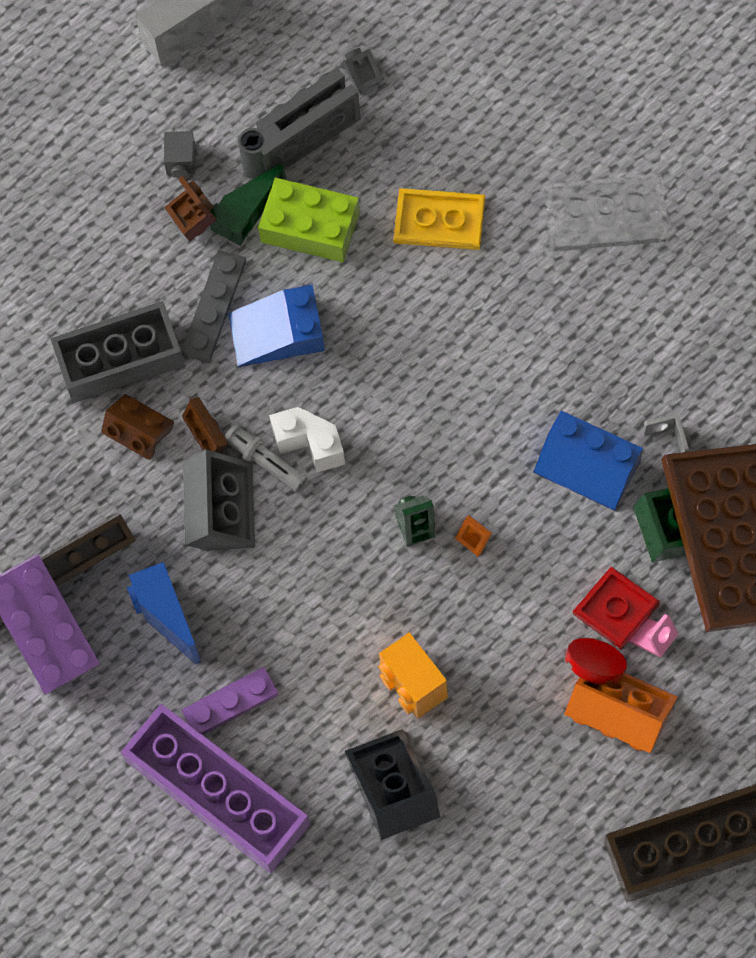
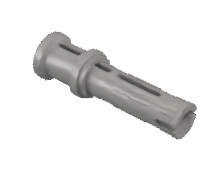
[224,422,307,493]

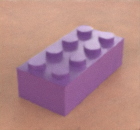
[0,554,100,695]

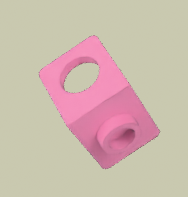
[629,614,678,658]

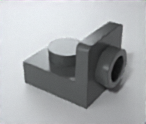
[340,47,384,92]

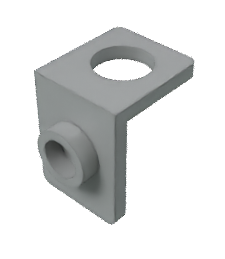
[643,414,691,453]

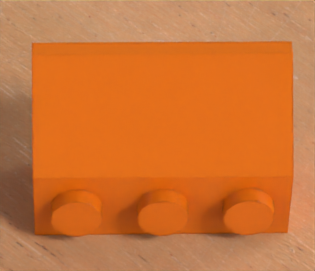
[564,673,678,753]

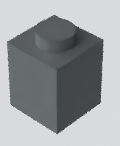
[164,131,196,178]

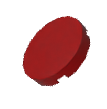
[565,638,627,684]

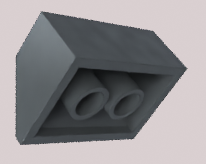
[183,450,255,551]

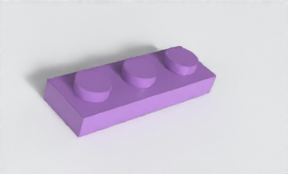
[181,667,279,735]

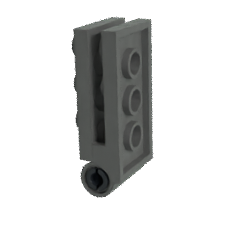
[238,68,361,179]

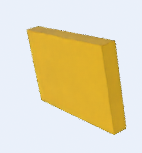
[393,188,485,250]

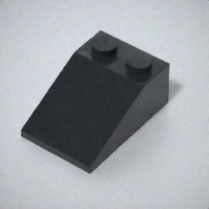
[345,729,440,840]

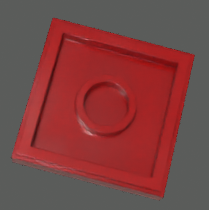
[573,567,660,650]

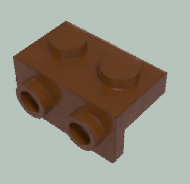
[164,176,217,242]
[101,394,174,460]

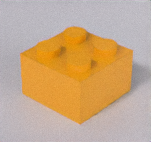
[378,632,448,719]

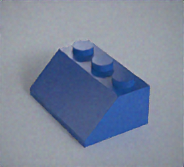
[533,410,643,511]

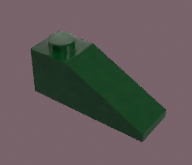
[210,164,286,246]
[394,495,435,547]

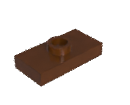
[182,397,228,454]

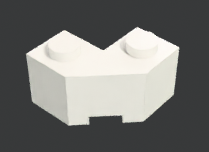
[269,407,345,472]

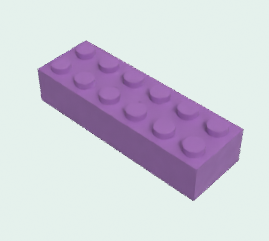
[121,704,310,874]

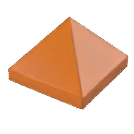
[455,515,492,557]

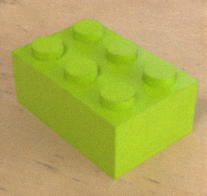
[258,177,360,263]

